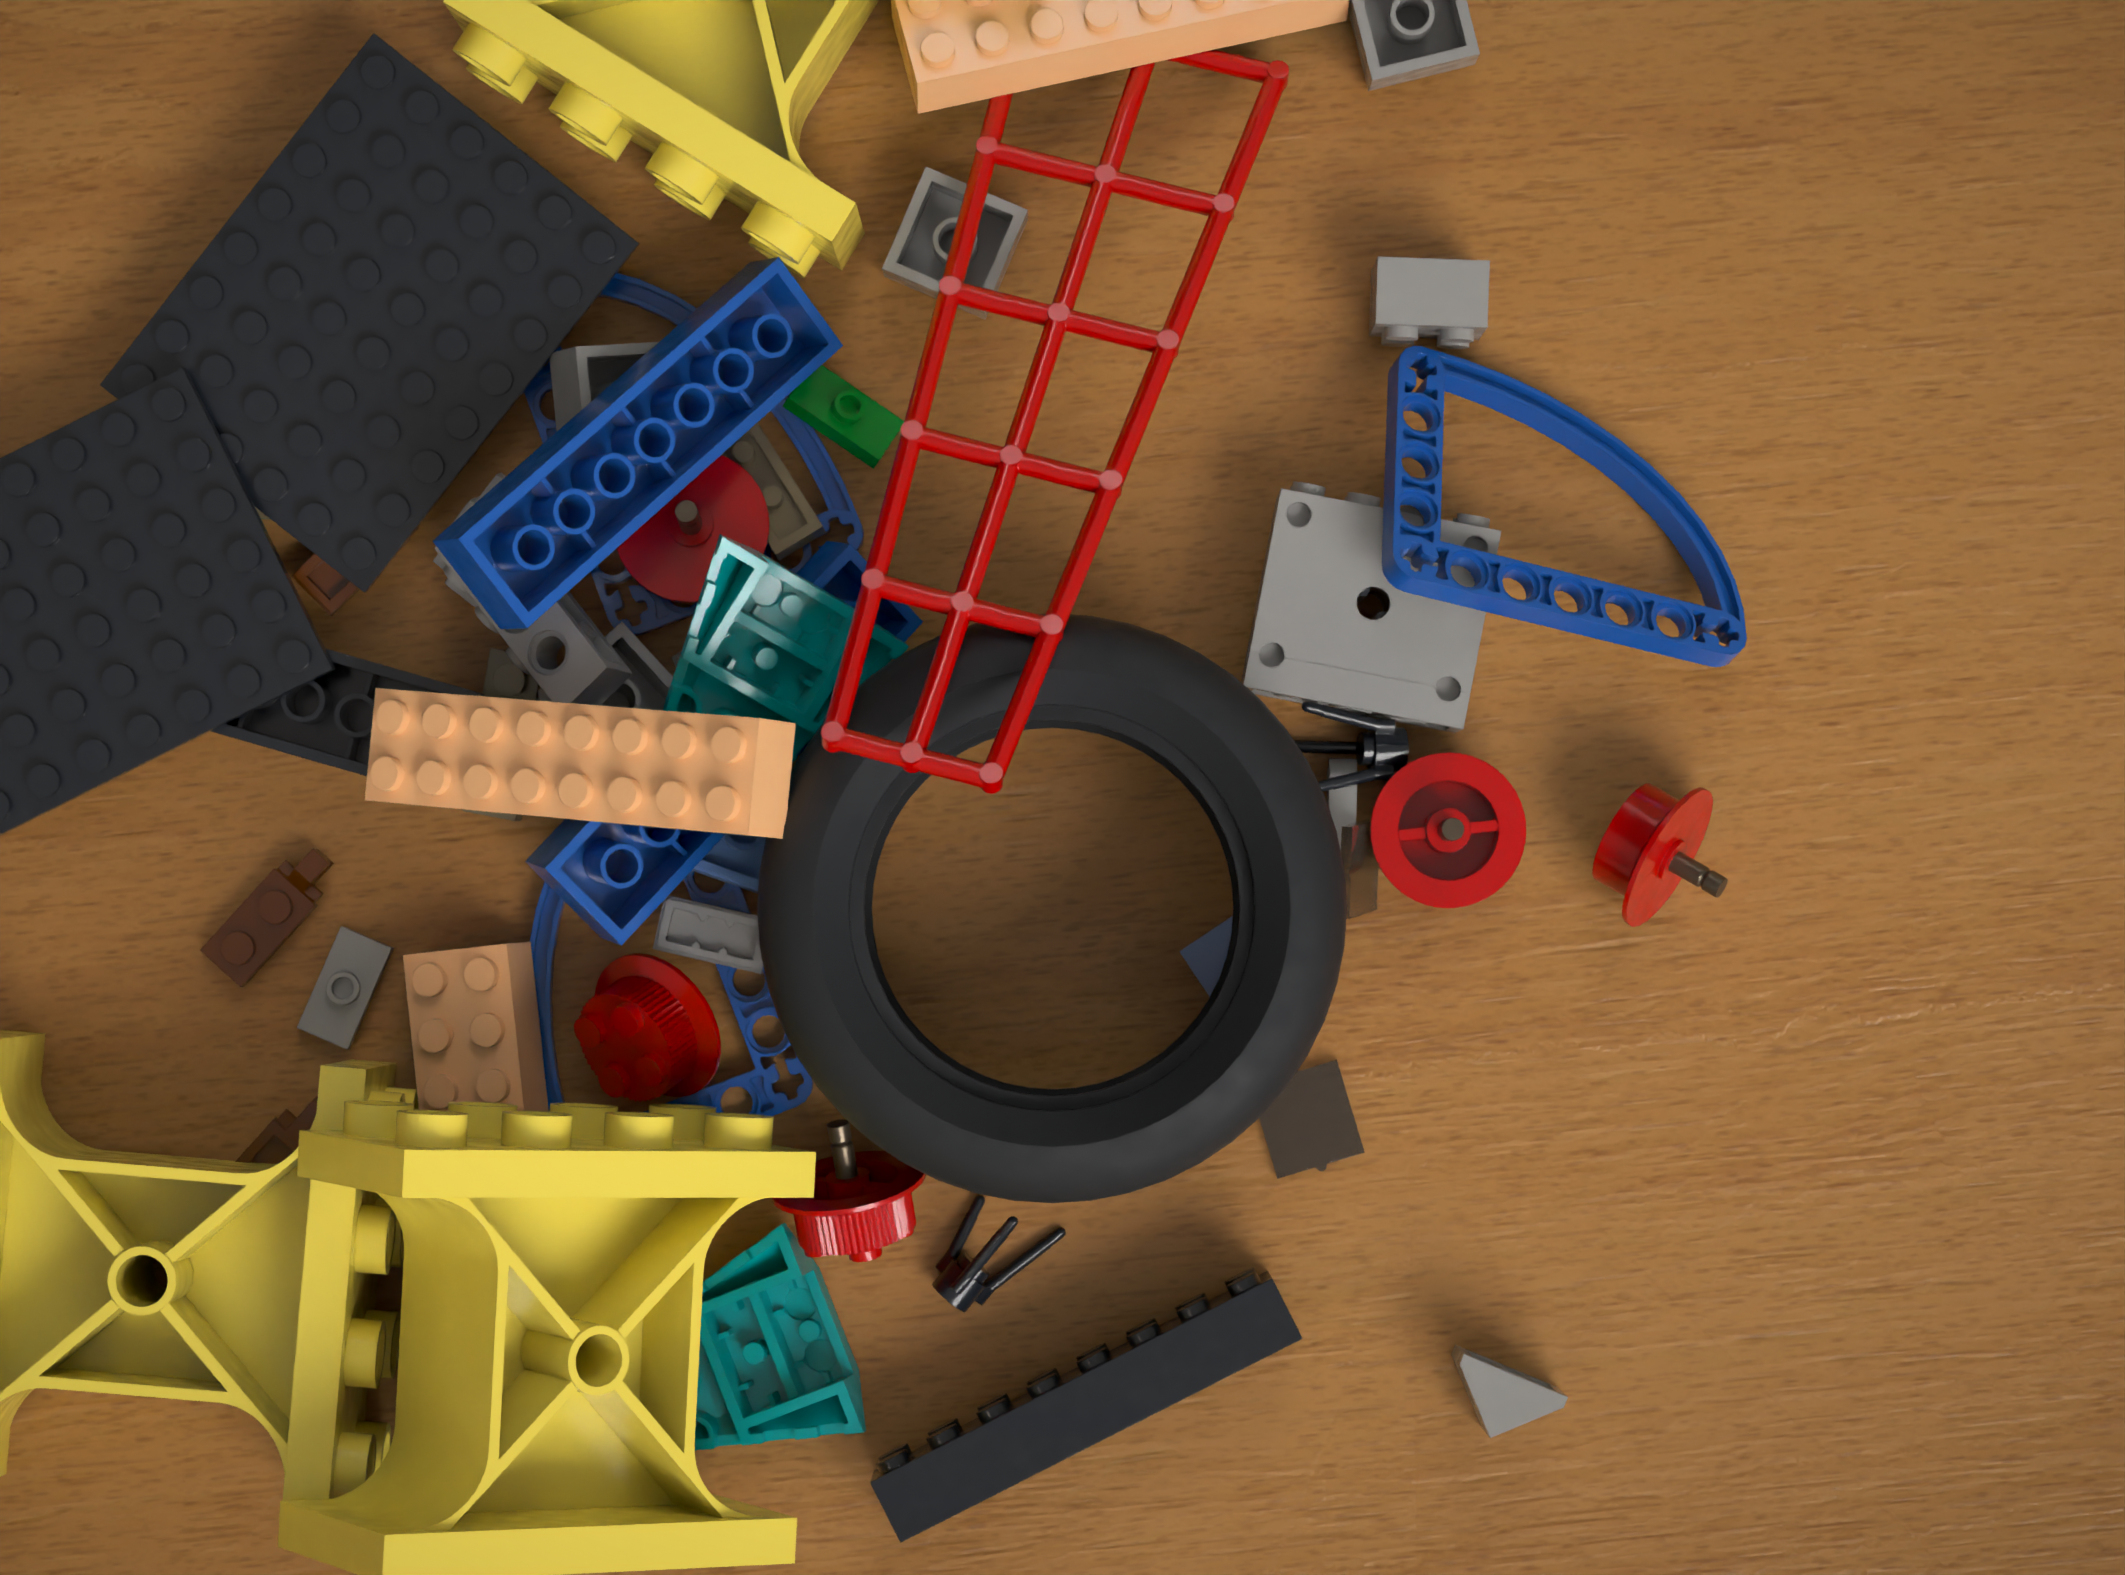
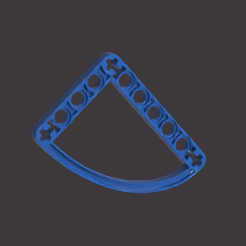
[524,273,864,636]
[1382,346,1747,667]
[530,871,814,1116]

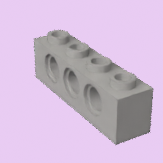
[434,546,633,705]

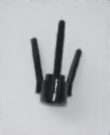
[1294,701,1409,791]
[932,1195,1066,1312]

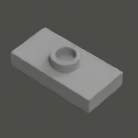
[653,895,764,974]
[297,926,394,1050]

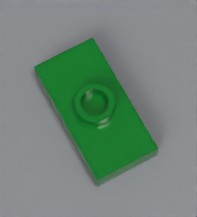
[782,365,904,469]

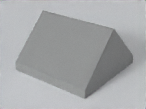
[1451,1345,1568,1438]

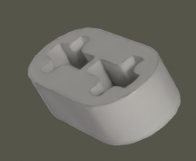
[1327,758,1357,864]

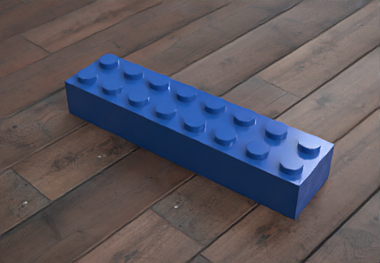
[433,257,843,629]
[525,541,923,946]

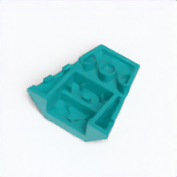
[663,534,910,763]
[695,1223,866,1451]

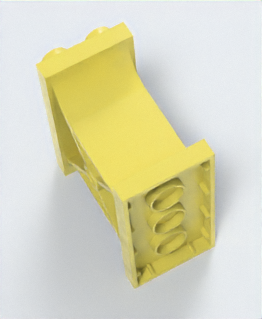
[443,0,879,278]
[0,1030,419,1500]
[278,1100,816,1575]

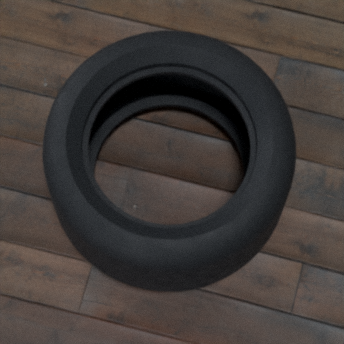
[757,614,1347,1203]

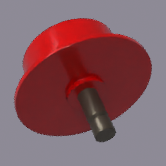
[617,455,770,603]
[1592,783,1728,927]

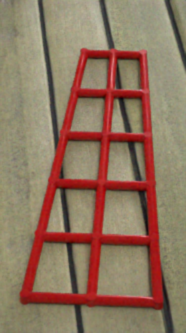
[821,49,1289,794]

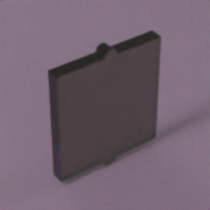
[1341,819,1379,919]
[1259,1060,1365,1179]

